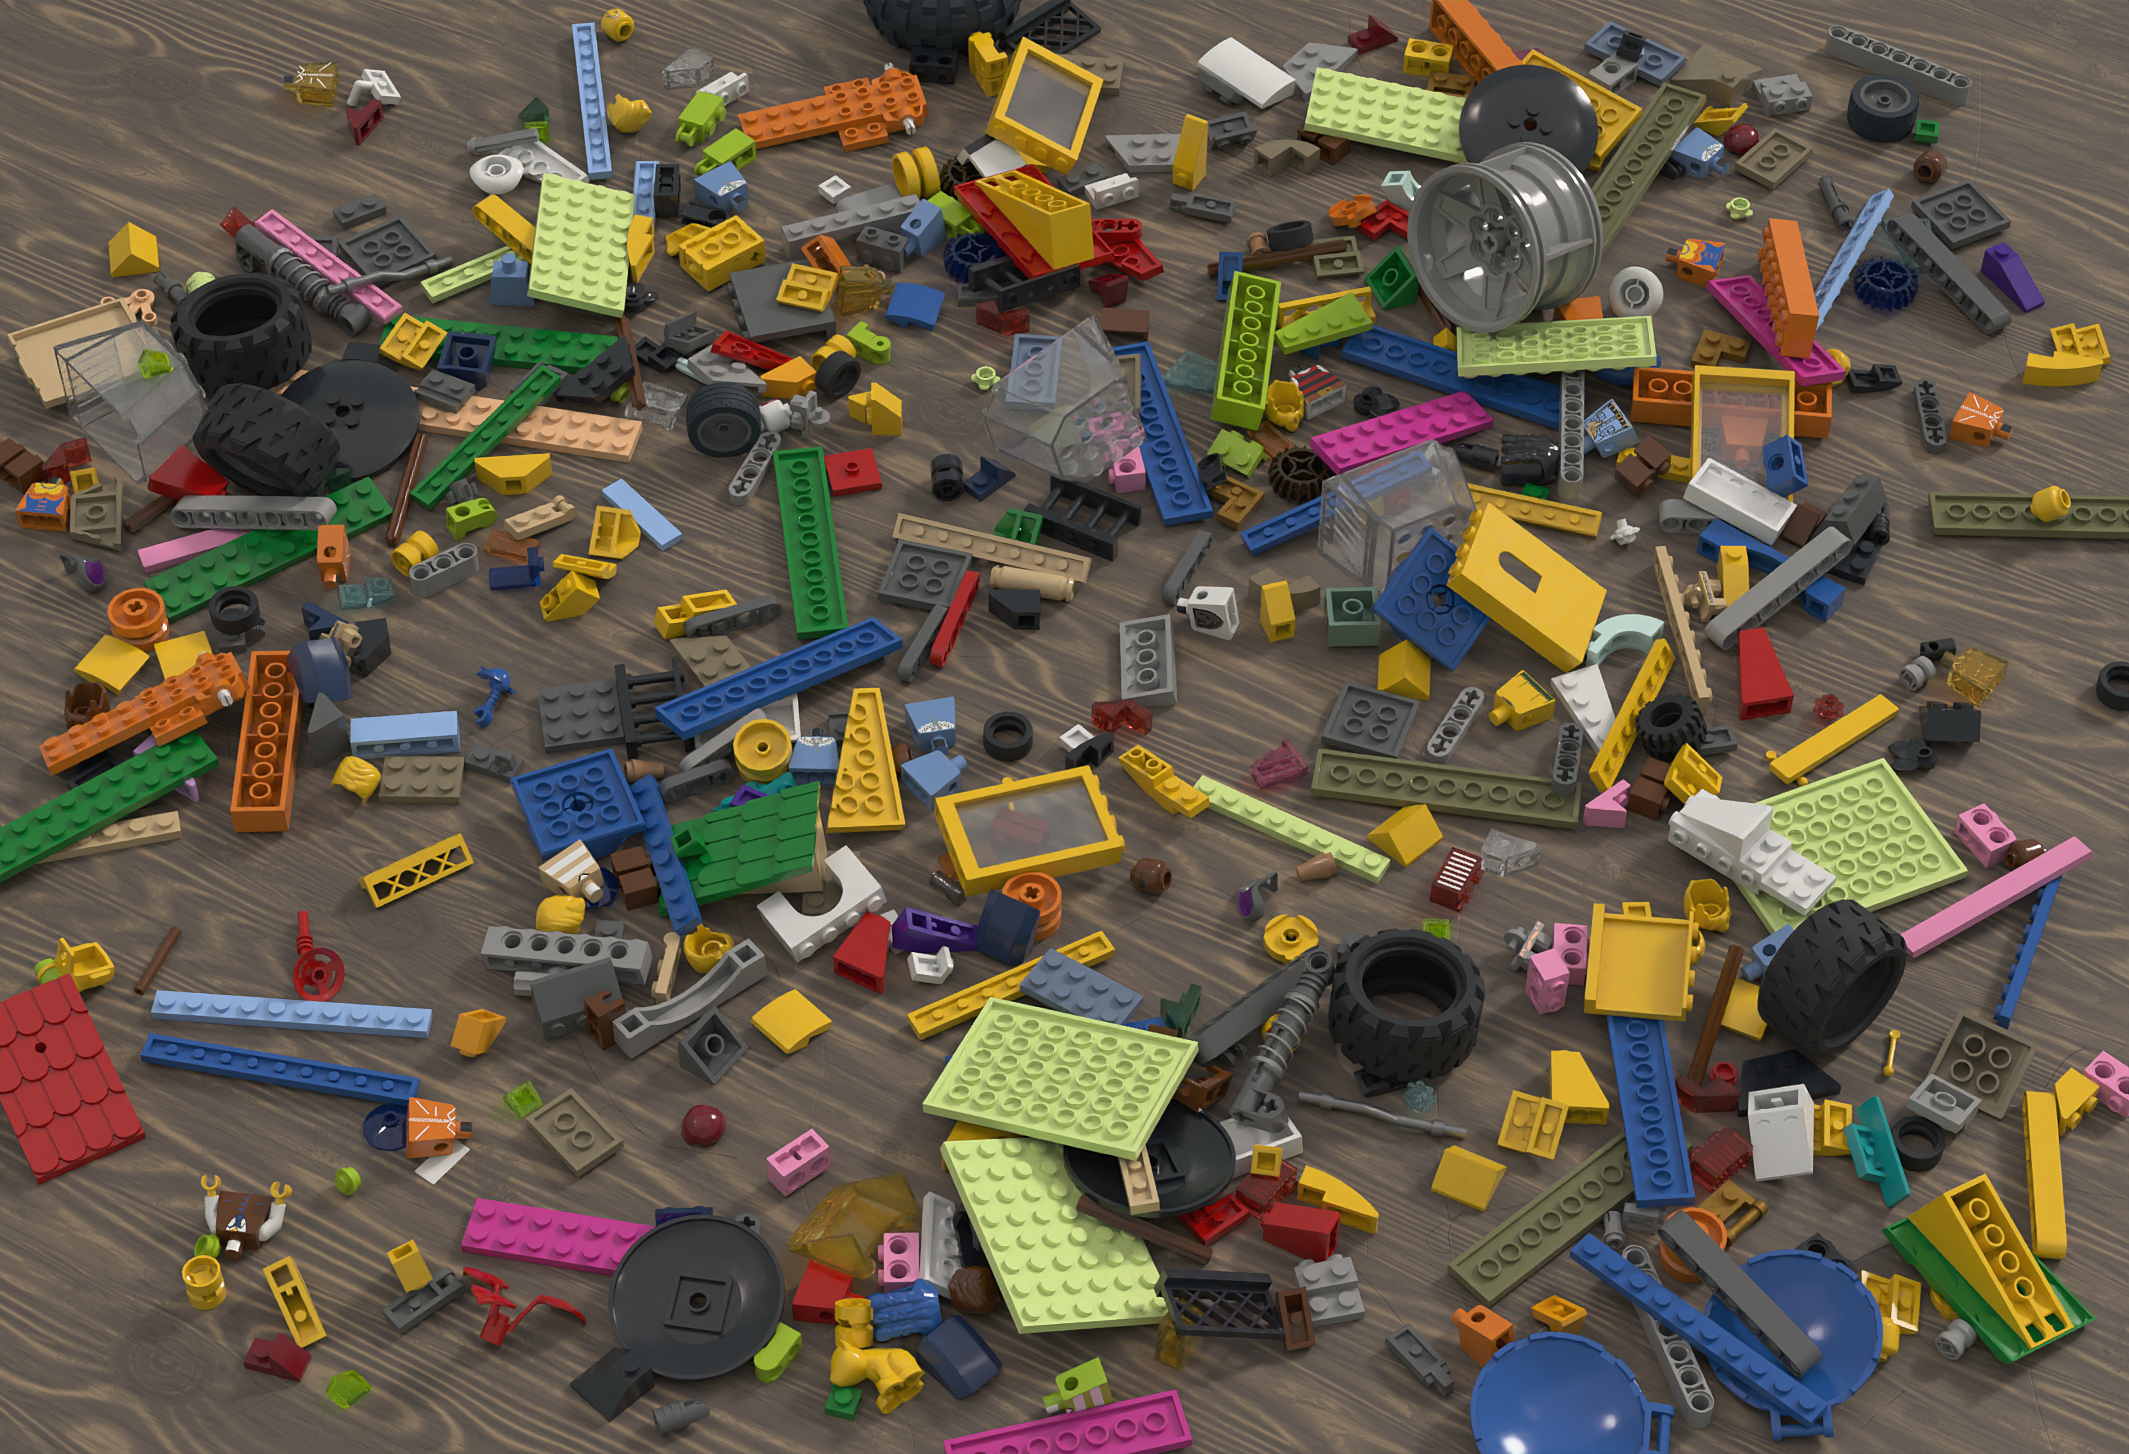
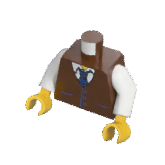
[201,1175,292,1260]

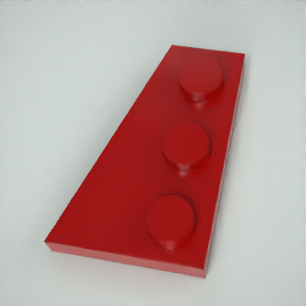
[1104,238,1164,281]
[710,330,793,371]

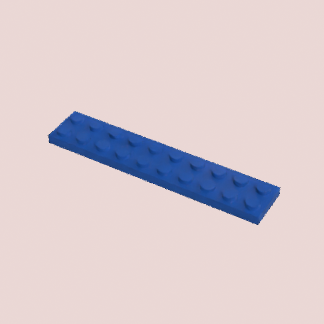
[1341,325,1586,430]
[1101,342,1213,526]
[654,617,903,740]
[1605,1015,1695,1208]

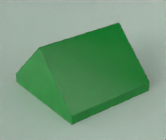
[1364,245,1419,310]

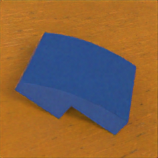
[884,283,945,332]

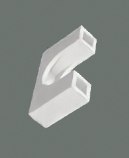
[757,845,887,963]

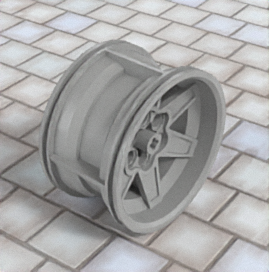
[1407,142,1604,333]

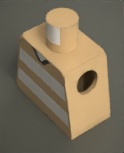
[538,839,604,903]

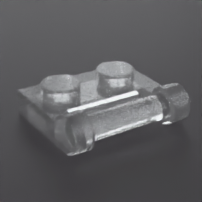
[625,381,689,431]

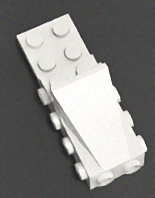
[1668,789,1836,916]

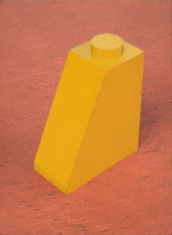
[1549,1050,1609,1125]

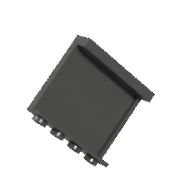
[726,259,836,343]

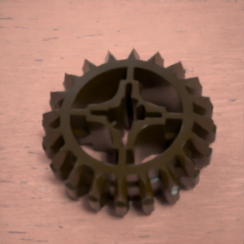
[939,155,983,203]
[1268,445,1336,504]

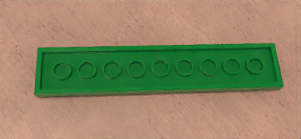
[379,315,618,374]
[773,447,848,640]
[144,476,393,624]
[0,730,219,883]

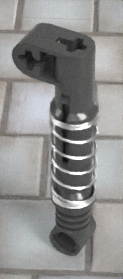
[235,224,372,336]
[1228,949,1336,1133]

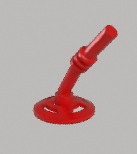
[292,911,345,1002]

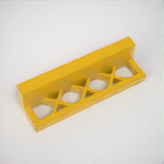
[1277,286,1376,330]
[358,833,474,908]

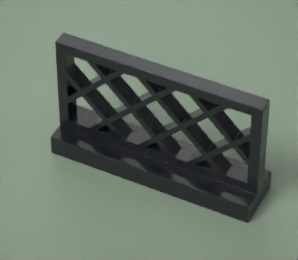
[998,0,1101,72]
[1154,1268,1286,1340]

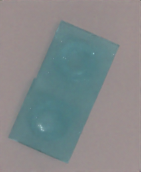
[337,578,395,610]

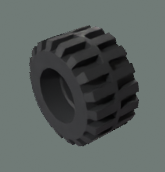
[1635,693,1708,762]

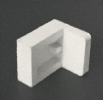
[907,947,954,985]

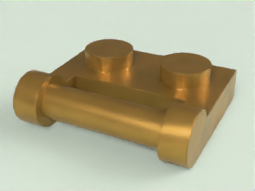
[1426,71,1476,99]
[1697,1179,1769,1247]

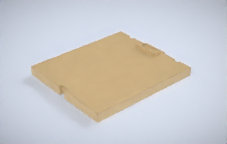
[7,297,163,409]

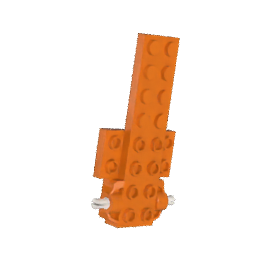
[738,63,928,152]
[39,651,251,776]

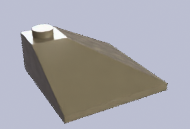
[1670,44,1763,108]
[1925,1008,2039,1120]

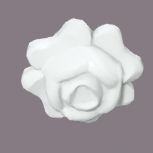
[1610,518,1640,545]

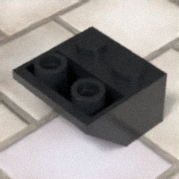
[1919,701,1981,742]

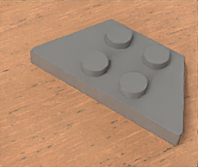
[1282,42,1358,101]
[1106,134,1181,173]
[687,344,767,393]

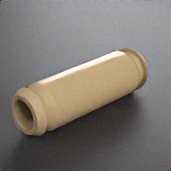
[990,565,1075,602]

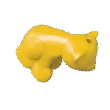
[830,1339,925,1414]

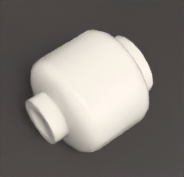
[759,399,793,433]

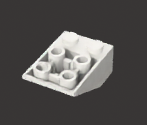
[1748,1084,1814,1182]

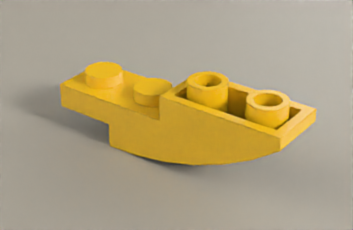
[1118,745,1210,819]

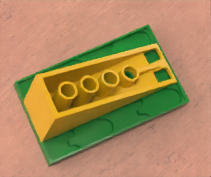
[1881,1173,2096,1365]

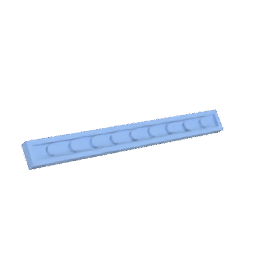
[572,22,613,180]
[1814,189,1894,331]
[151,990,433,1038]

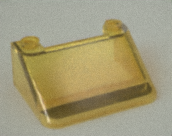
[786,1172,922,1279]

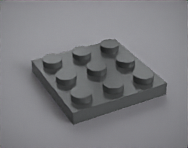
[1911,179,2011,249]
[338,215,437,287]
[878,539,973,610]
[537,679,625,754]
[1321,681,1421,759]

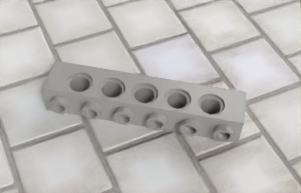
[481,926,653,985]

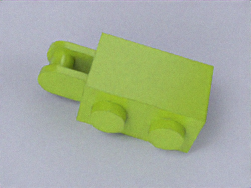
[675,91,726,146]
[694,129,756,176]
[927,191,985,244]

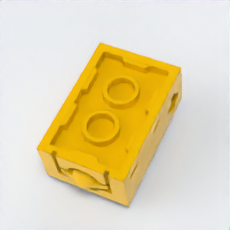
[678,215,766,292]

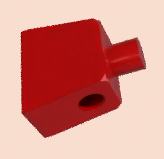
[792,1259,866,1325]

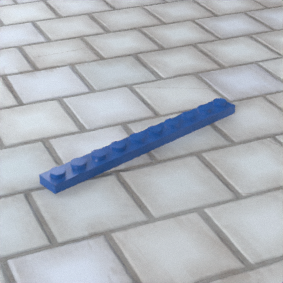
[140,1033,421,1107]
[1570,1233,1828,1429]

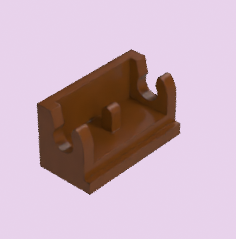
[1099,307,1150,341]
[584,990,626,1051]
[1173,1065,1234,1112]

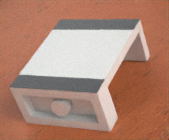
[957,134,1027,178]

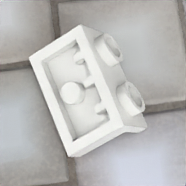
[696,72,749,106]
[1084,173,1139,210]

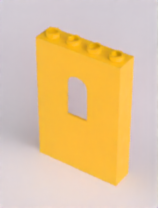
[1447,502,1607,673]

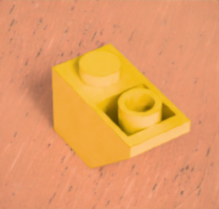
[866,383,902,435]
[539,570,600,622]
[1260,580,1295,643]
[2052,1067,2099,1136]
[387,1240,433,1293]

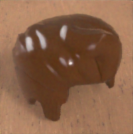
[64,681,111,730]
[948,1266,1005,1315]

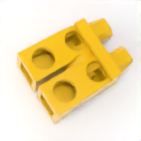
[968,32,1008,97]

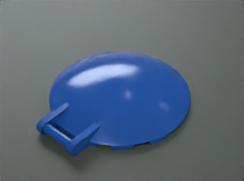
[1704,1249,1883,1441]
[1470,1332,1674,1454]

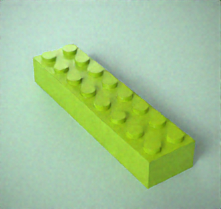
[1210,271,1281,431]

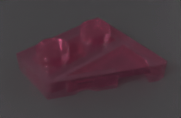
[1249,737,1309,790]

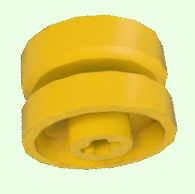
[892,146,940,200]
[733,719,793,785]

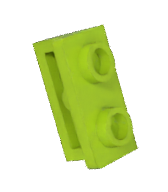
[1207,429,1268,479]

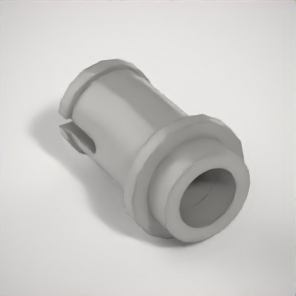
[1603,1211,1626,1250]

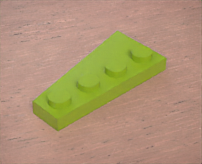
[1274,292,1373,355]

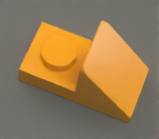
[1530,1295,1587,1335]

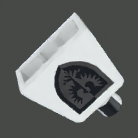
[1177,586,1240,641]

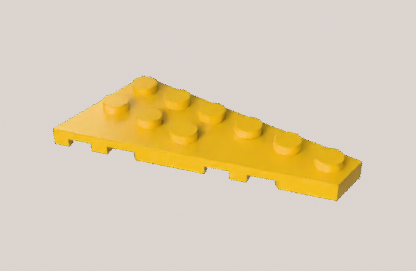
[1522,49,1643,162]
[825,688,905,833]

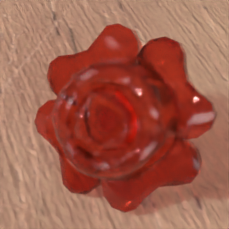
[1813,694,1845,720]

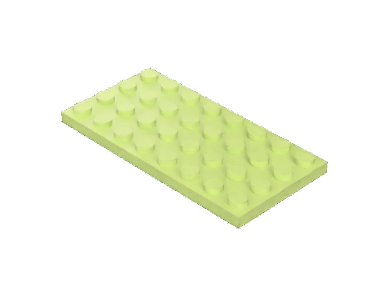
[1304,67,1468,163]
[527,173,635,318]
[1457,316,1657,378]

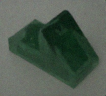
[1160,983,1202,1039]

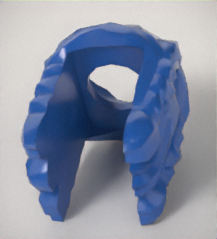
[867,1278,943,1341]

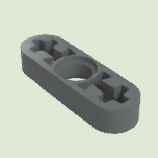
[658,759,735,803]

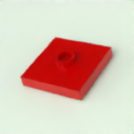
[824,448,882,497]

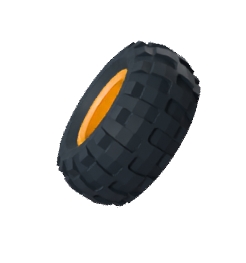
[863,0,1022,55]

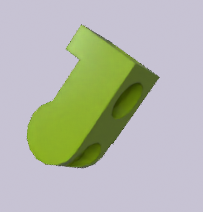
[846,321,891,365]
[446,498,498,541]
[754,1322,802,1383]

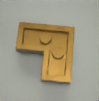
[1691,329,1751,368]
[1208,476,1264,530]

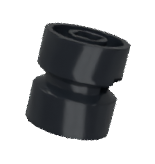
[931,454,964,501]

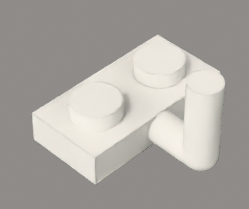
[347,69,401,106]

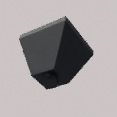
[570,1347,655,1423]

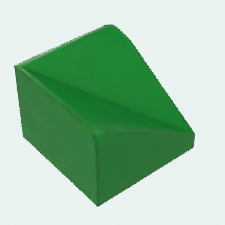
[670,824,708,858]

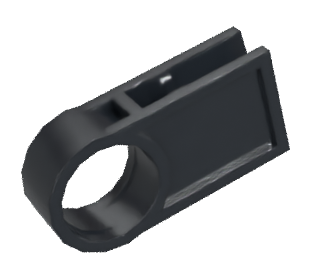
[680,201,729,228]
[1198,453,1227,491]

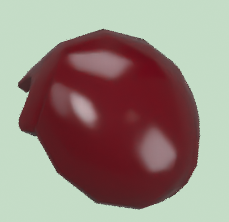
[1724,124,1760,157]
[681,1105,726,1147]

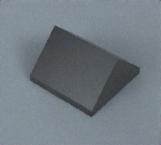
[307,693,351,768]
[678,1005,749,1085]

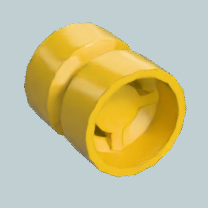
[810,335,856,372]
[390,530,439,578]
[182,1255,226,1310]
[835,1298,873,1348]

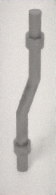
[325,256,453,296]
[1298,1090,1467,1139]

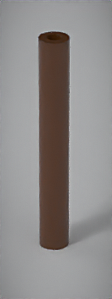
[134,926,182,995]

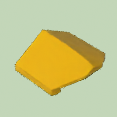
[1694,103,1748,137]
[666,223,711,257]
[589,506,641,560]

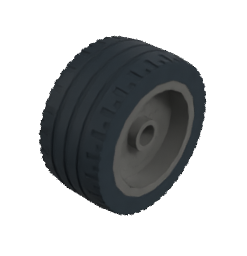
[1847,74,1919,142]
[686,382,761,458]

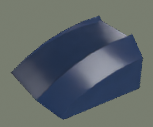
[437,331,497,391]
[286,637,353,703]
[974,889,1041,966]
[916,1315,1002,1399]

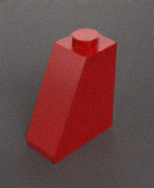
[147,445,229,500]
[833,911,891,995]
[1260,1202,1341,1263]

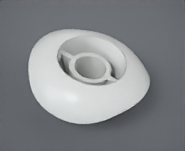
[470,154,523,194]
[1608,267,1663,317]

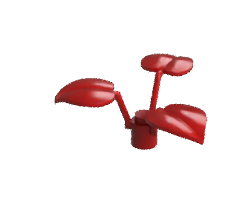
[462,1267,586,1346]

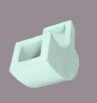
[1381,171,1421,212]
[1585,614,1664,667]

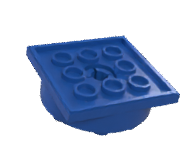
[1370,527,1491,672]
[510,748,646,861]

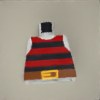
[1289,365,1346,420]

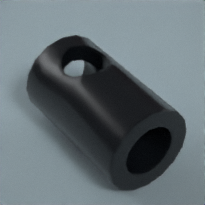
[1920,638,1956,660]

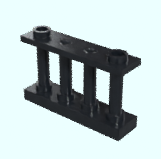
[969,255,1080,313]
[1024,472,1141,562]
[614,657,695,760]

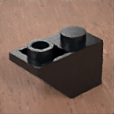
[988,589,1040,630]
[354,618,391,677]

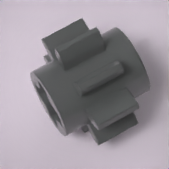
[446,478,479,505]

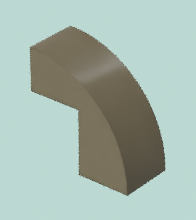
[1254,139,1320,177]
[1248,567,1321,611]

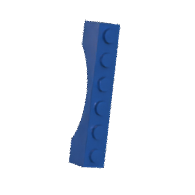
[1697,518,1846,623]

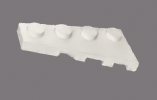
[499,140,589,183]
[1550,664,1615,755]
[919,1191,962,1299]

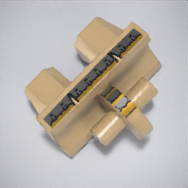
[1683,571,1727,623]
[319,620,362,668]

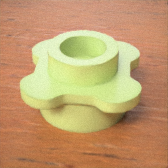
[1726,197,1753,219]
[971,366,1000,390]

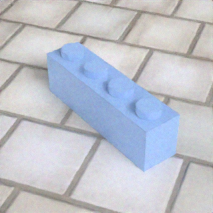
[350,711,460,759]

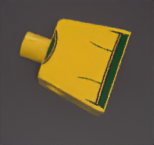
[1489,670,1555,731]

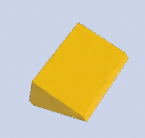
[108,222,160,278]
[1377,639,1431,700]
[1367,804,1443,868]
[1431,1145,1507,1212]

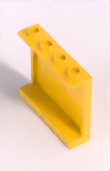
[1584,903,1699,1022]

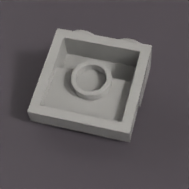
[1752,74,1812,116]
[1905,1073,1982,1134]
[1293,1254,1365,1327]

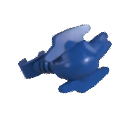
[474,665,515,728]

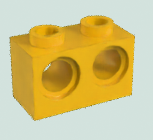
[1403,38,1454,77]

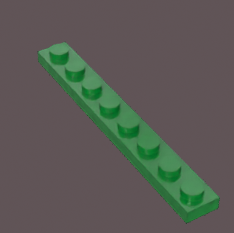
[410,365,562,511]

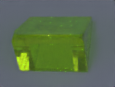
[525,121,550,142]
[138,349,173,378]
[1422,918,1451,941]
[502,1080,544,1119]
[326,1369,372,1410]

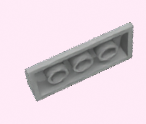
[1120,614,1177,706]

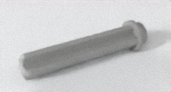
[467,128,539,156]

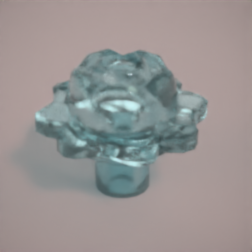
[1402,1080,1436,1114]

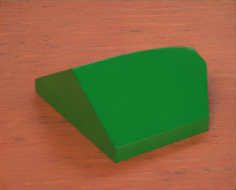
[993,508,1043,545]

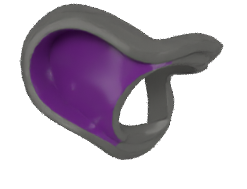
[60,553,106,592]
[1236,871,1279,921]

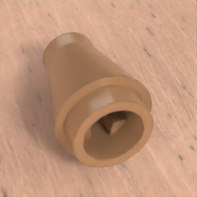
[624,759,664,784]
[1296,852,1338,882]

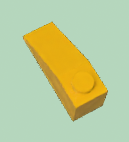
[1172,114,1208,191]
[1717,546,1749,607]
[262,1256,327,1348]

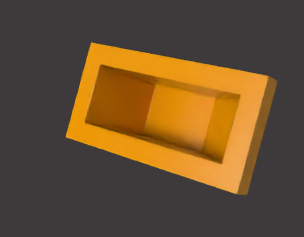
[760,356,818,399]
[450,1009,507,1057]

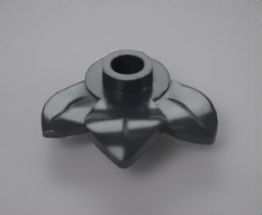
[624,282,657,313]
[1353,386,1400,418]
[1888,737,1939,772]

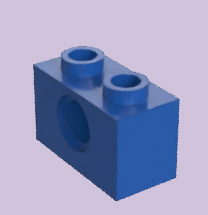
[1762,435,1808,498]

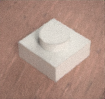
[818,175,851,204]
[1059,724,1094,752]

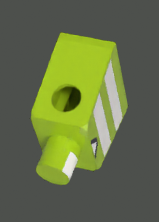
[1042,1357,1114,1414]

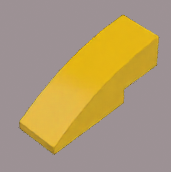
[627,214,655,283]
[2022,351,2103,387]
[653,590,737,639]
[1297,1165,1379,1234]

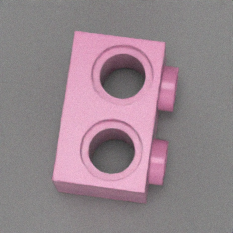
[1103,438,1146,493]
[1954,803,2017,868]
[1552,923,1591,986]
[1525,948,1570,1015]
[2083,1051,2129,1119]
[766,1129,831,1197]
[878,1233,920,1293]

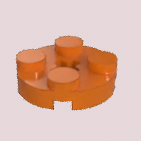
[1328,194,1377,228]

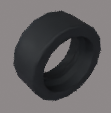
[1267,220,1314,251]
[815,351,861,399]
[209,586,260,635]
[2096,661,2129,711]
[983,711,1033,762]
[1891,1116,1945,1172]

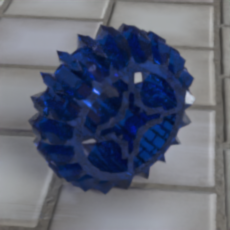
[943,231,1007,284]
[1853,256,1919,312]

